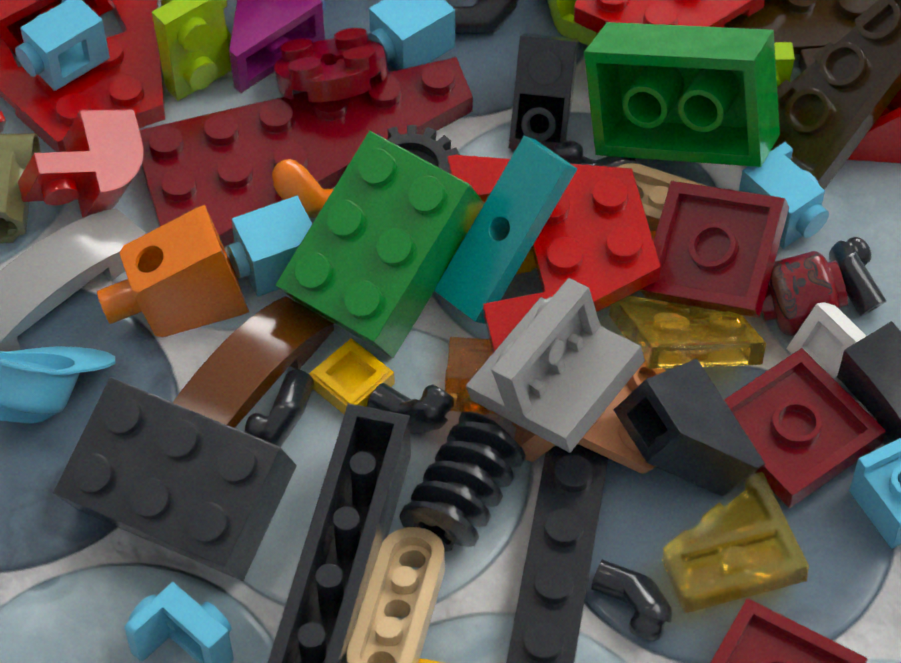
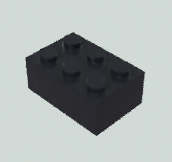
[53,377,297,581]

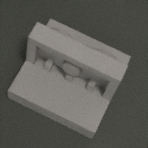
[466,278,645,452]

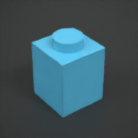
[368,0,455,71]
[227,196,312,297]

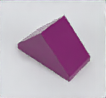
[229,0,325,93]

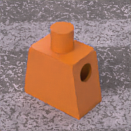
[97,205,249,337]

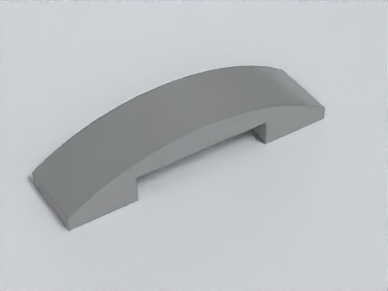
[0,208,147,352]

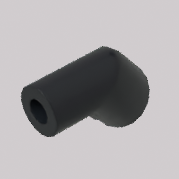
[591,559,672,641]

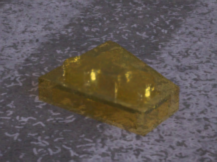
[609,296,766,369]
[662,472,809,613]

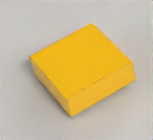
[309,338,395,414]

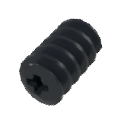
[399,412,526,552]

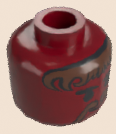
[761,251,848,336]

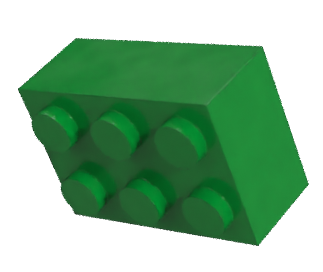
[584,22,780,167]
[275,130,484,358]

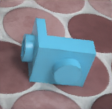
[124,582,234,663]

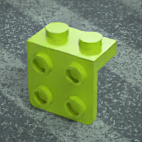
[152,0,232,101]

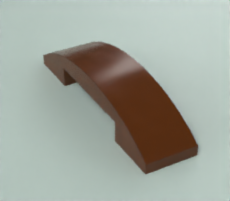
[172,296,334,428]

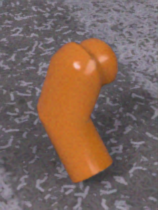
[272,159,333,218]

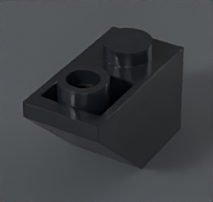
[508,33,579,151]
[614,358,766,496]

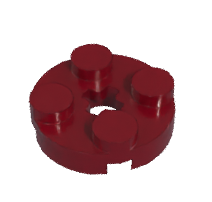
[274,28,388,102]

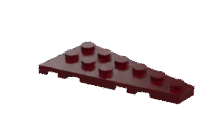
[139,57,473,248]

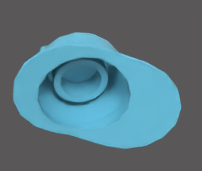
[0,346,115,423]

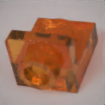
[445,337,496,415]

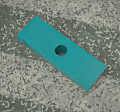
[434,136,577,324]

